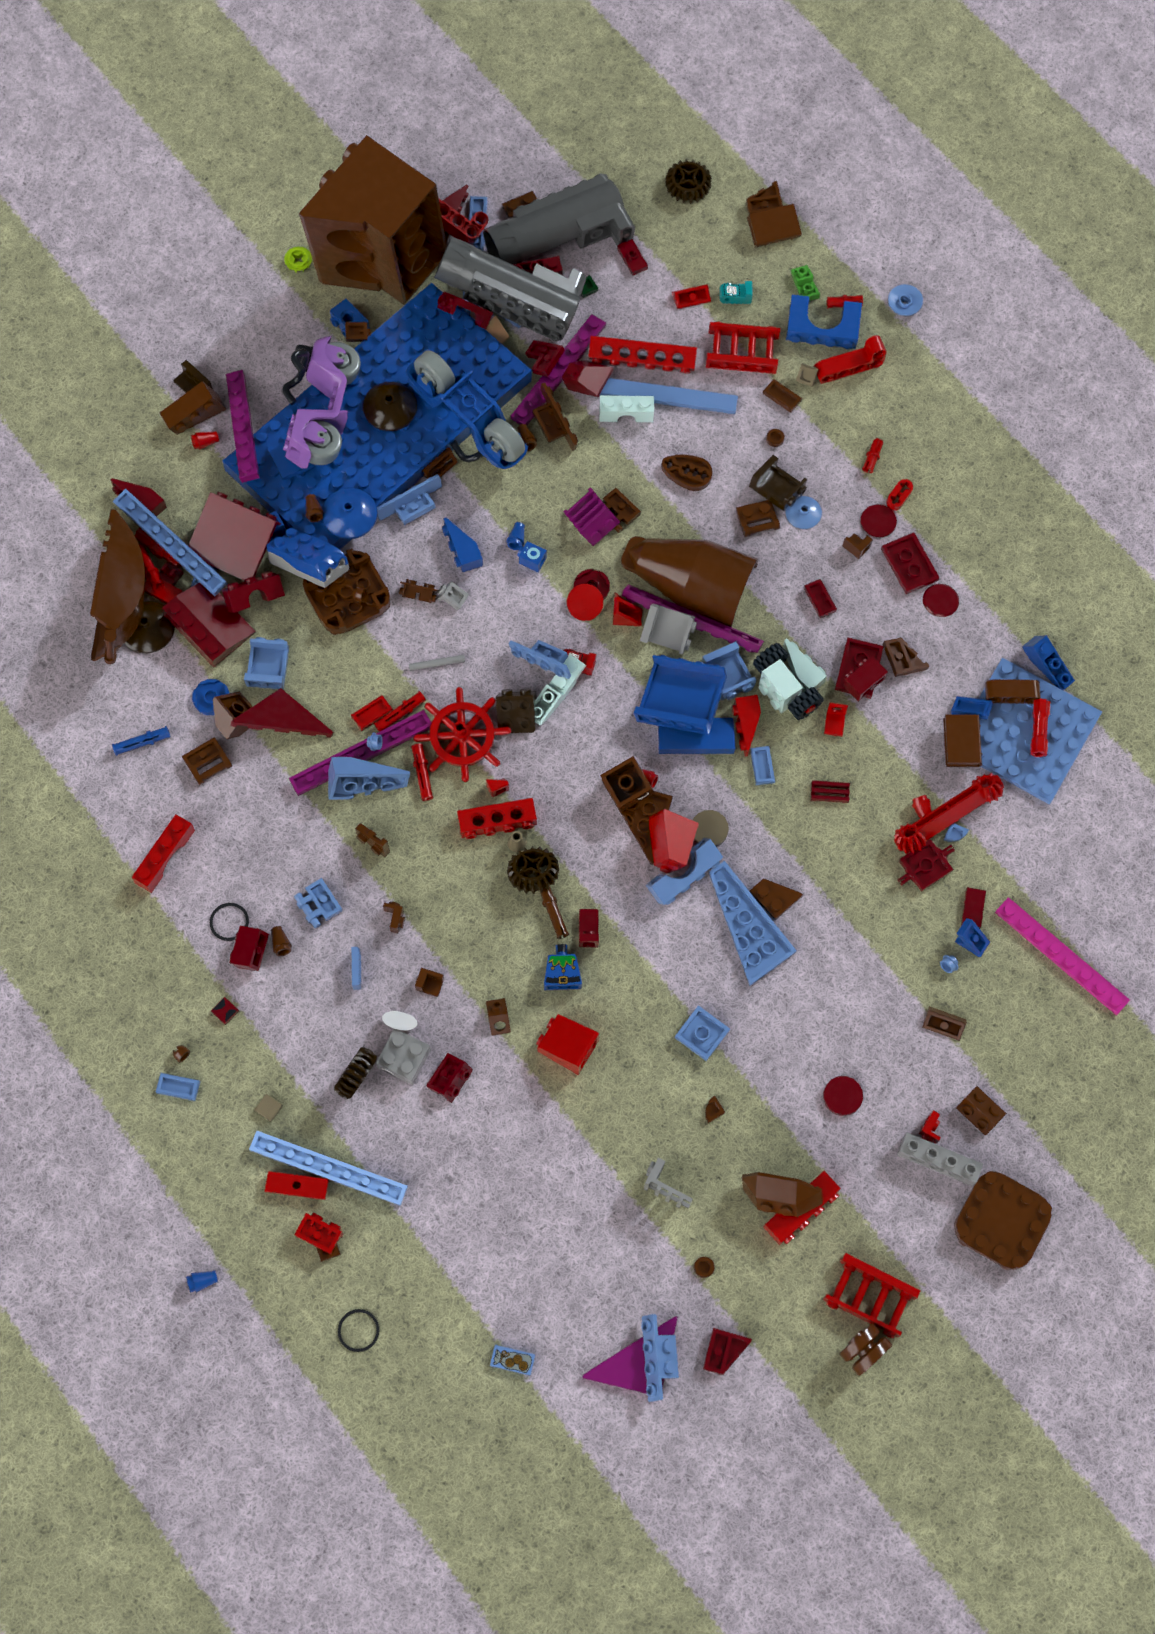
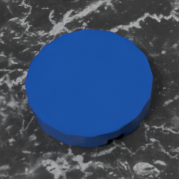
[192,679,229,715]

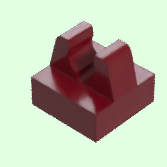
[159,562,184,586]

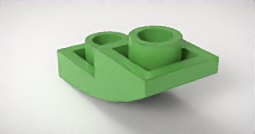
[791,265,820,301]

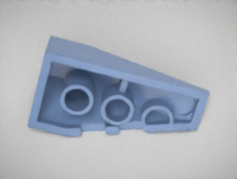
[328,757,410,800]

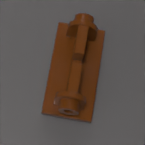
[399,579,438,603]

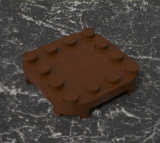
[302,548,390,635]
[953,1171,1052,1271]

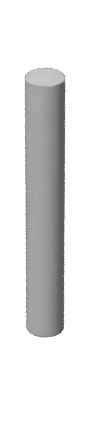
[409,655,465,671]

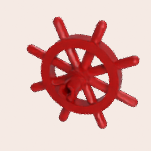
[413,687,511,782]

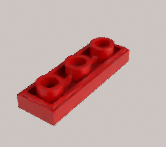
[265,1171,329,1200]

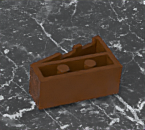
[160,381,227,435]

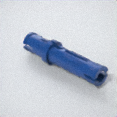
[112,726,171,756]

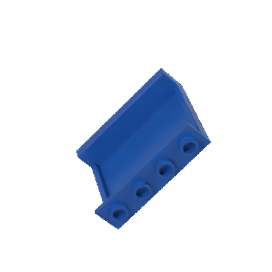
[634,655,727,735]

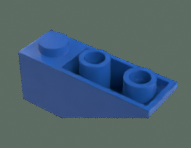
[442,518,483,573]
[1022,635,1075,690]

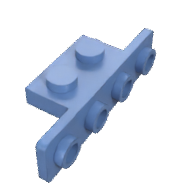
[377,474,442,525]
[508,640,571,679]
[641,1314,679,1402]

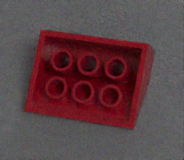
[162,583,256,668]

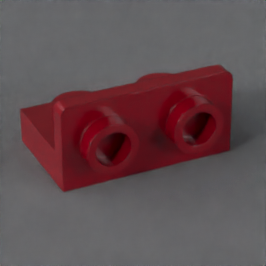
[426,1053,473,1103]

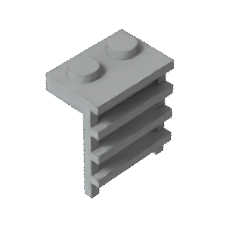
[644,1158,693,1209]

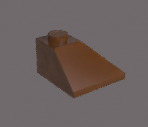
[213,691,253,739]

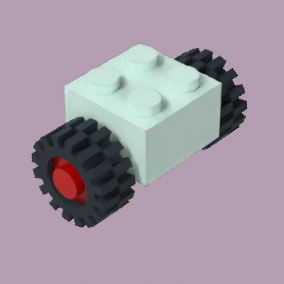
[753,643,824,720]

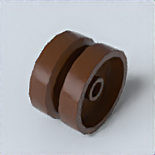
[839,1323,892,1376]

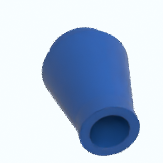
[506,522,525,550]
[186,1270,218,1293]

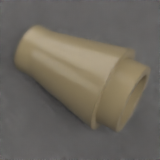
[507,831,527,852]

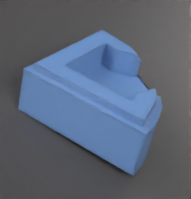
[944,823,969,842]

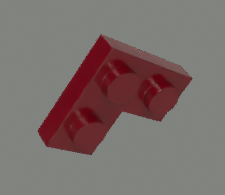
[525,340,565,377]

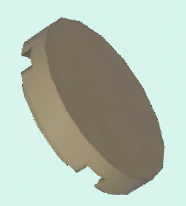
[693,810,729,847]

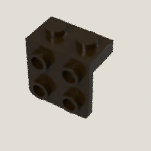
[496,689,537,733]

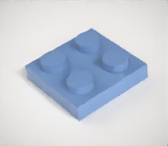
[675,1005,730,1061]

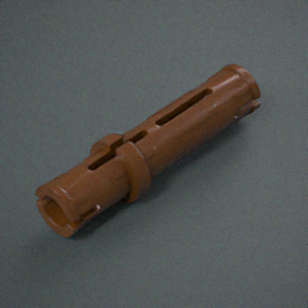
[540,887,569,939]

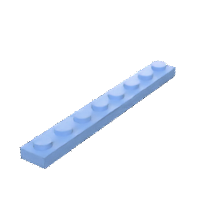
[249,1131,408,1206]

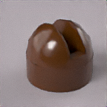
[352,587,368,603]
[173,1045,191,1063]

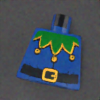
[544,944,582,990]

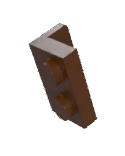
[956,1086,1007,1135]

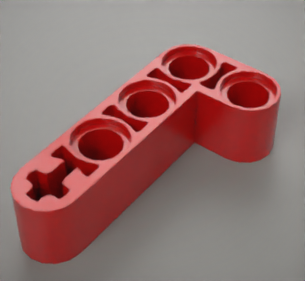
[439,199,489,245]
[813,335,887,384]

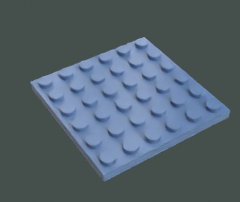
[978,658,1102,805]

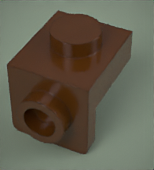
[383,902,405,933]

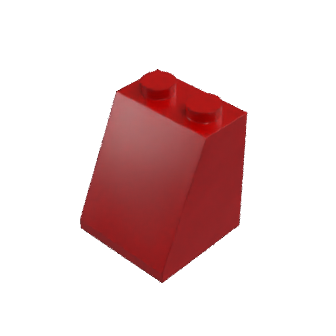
[649,809,699,873]
[536,1014,599,1075]

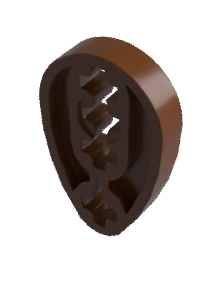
[661,455,713,491]

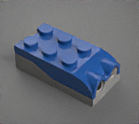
[266,527,349,588]

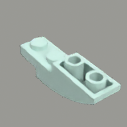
[534,654,586,726]

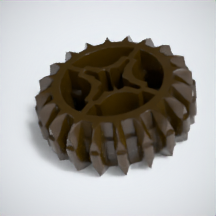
[665,159,712,204]
[507,846,560,894]
[334,1047,377,1100]

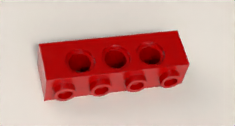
[457,798,537,839]

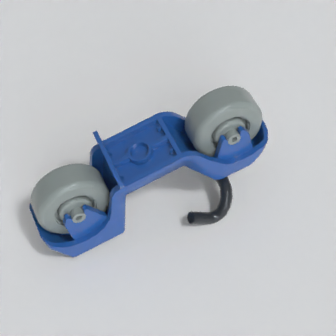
[406,350,528,469]

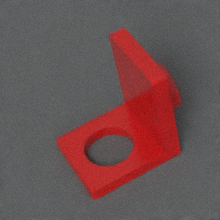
[824,702,848,737]

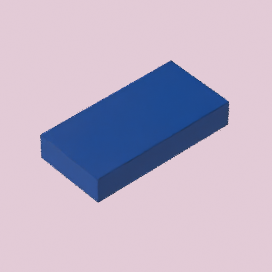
[951,696,993,720]

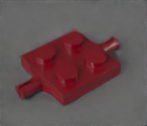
[897,839,955,892]

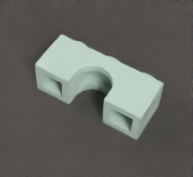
[599,395,654,422]

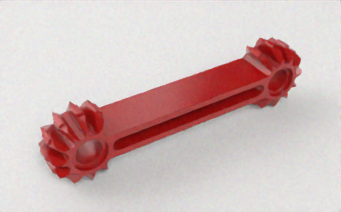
[894,773,1004,854]

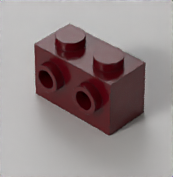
[843,656,888,702]
[229,926,269,972]

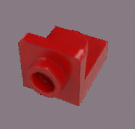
[918,1110,941,1144]

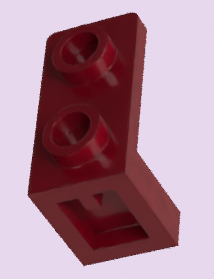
[579,909,599,948]

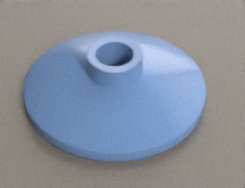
[888,284,923,316]
[786,496,822,529]

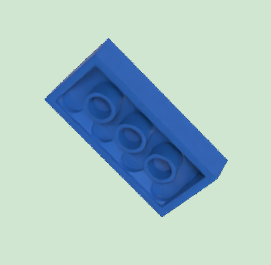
[658,718,735,754]

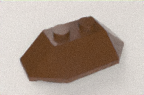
[742,1172,823,1217]

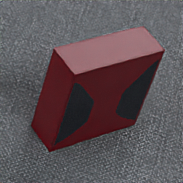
[211,997,239,1025]

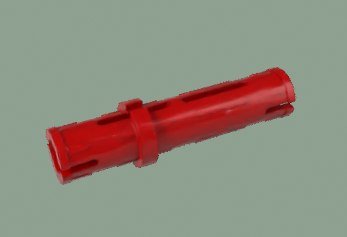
[139,544,164,591]
[374,691,426,732]
[411,743,434,801]

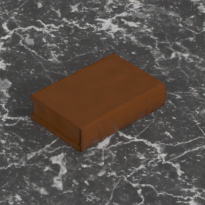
[747,204,802,248]
[943,714,983,767]

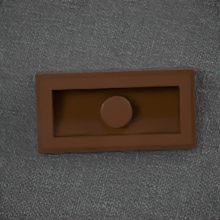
[922,1006,967,1041]

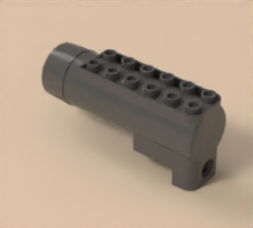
[483,173,635,264]
[434,237,586,341]

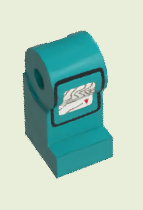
[719,281,753,304]

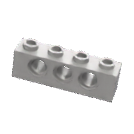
[897,1133,983,1186]

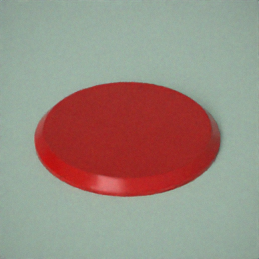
[567,584,604,621]

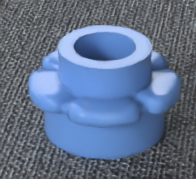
[367,732,382,751]
[940,955,959,973]

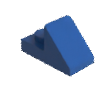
[955,918,990,957]

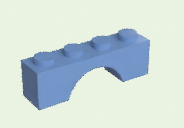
[645,838,723,905]

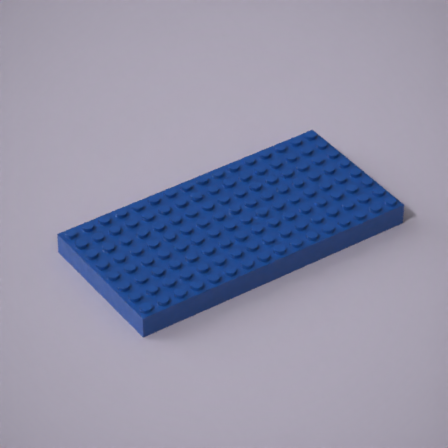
[222,283,532,549]

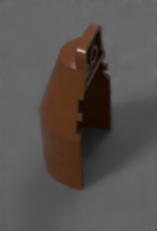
[621,536,758,627]

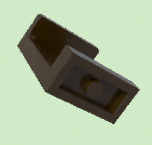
[749,455,808,511]

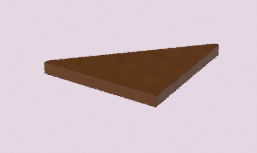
[602,780,673,865]

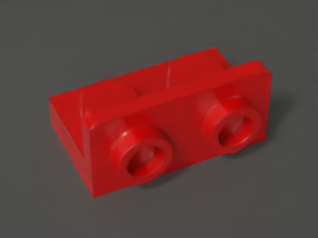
[294,1213,344,1255]

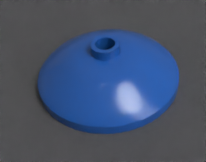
[322,488,377,539]

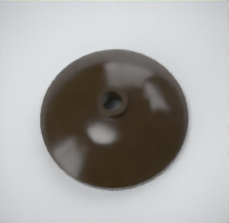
[363,382,417,431]
[124,601,175,654]

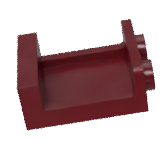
[437,291,493,329]

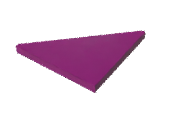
[582,1316,678,1394]

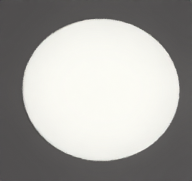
[382,1011,417,1030]

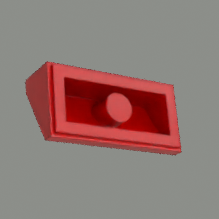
[672,284,711,309]

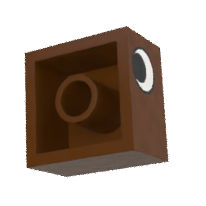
[600,756,655,812]

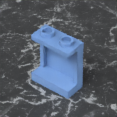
[244,637,289,690]
[702,642,756,701]

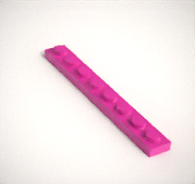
[995,897,1130,1015]

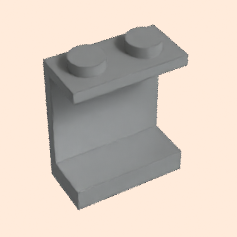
[640,604,697,654]

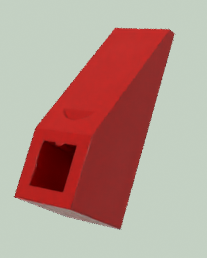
[731,695,761,756]

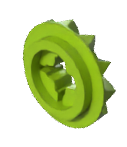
[284,246,312,272]

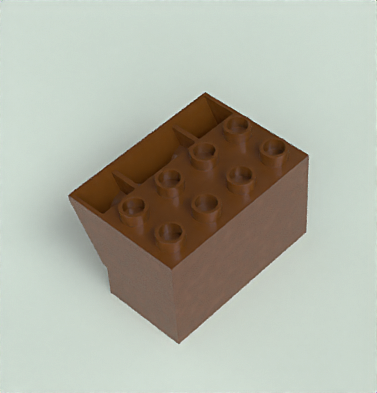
[299,135,447,305]

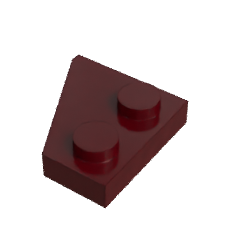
[703,1328,752,1375]

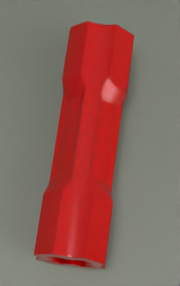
[1030,698,1050,758]

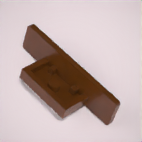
[532,382,578,451]

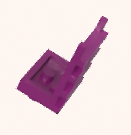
[563,487,620,546]

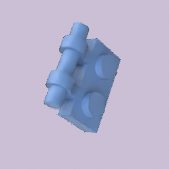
[294,878,343,928]

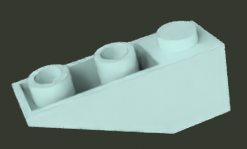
[783,638,827,692]

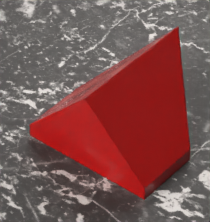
[613,592,642,627]

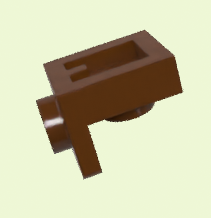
[345,322,371,342]

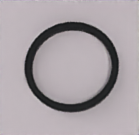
[209,903,249,941]
[338,1309,379,1352]

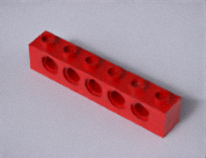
[588,336,697,374]

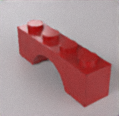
[132,814,195,893]
[763,1170,841,1245]

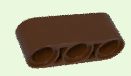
[985,679,1041,704]

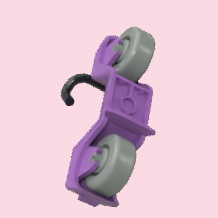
[282,336,361,469]

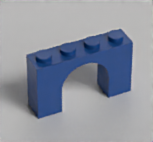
[786,294,862,349]

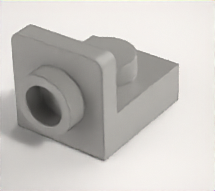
[437,581,469,610]

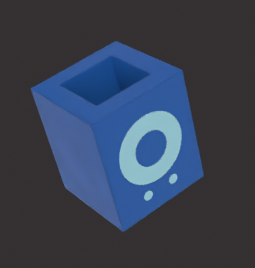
[517,541,547,573]

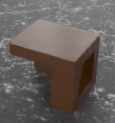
[842,533,873,559]
[415,967,444,997]

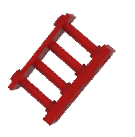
[706,321,780,374]
[823,1253,921,1339]

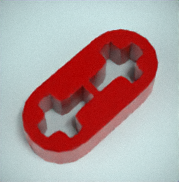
[886,479,913,511]

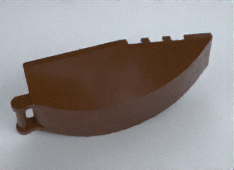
[90,509,145,664]

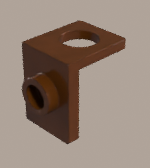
[486,998,511,1036]

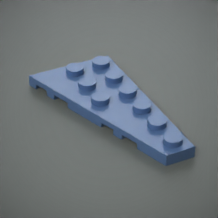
[709,861,796,986]

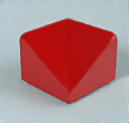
[486,778,509,797]

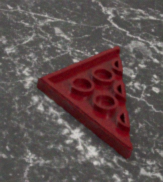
[230,688,334,738]

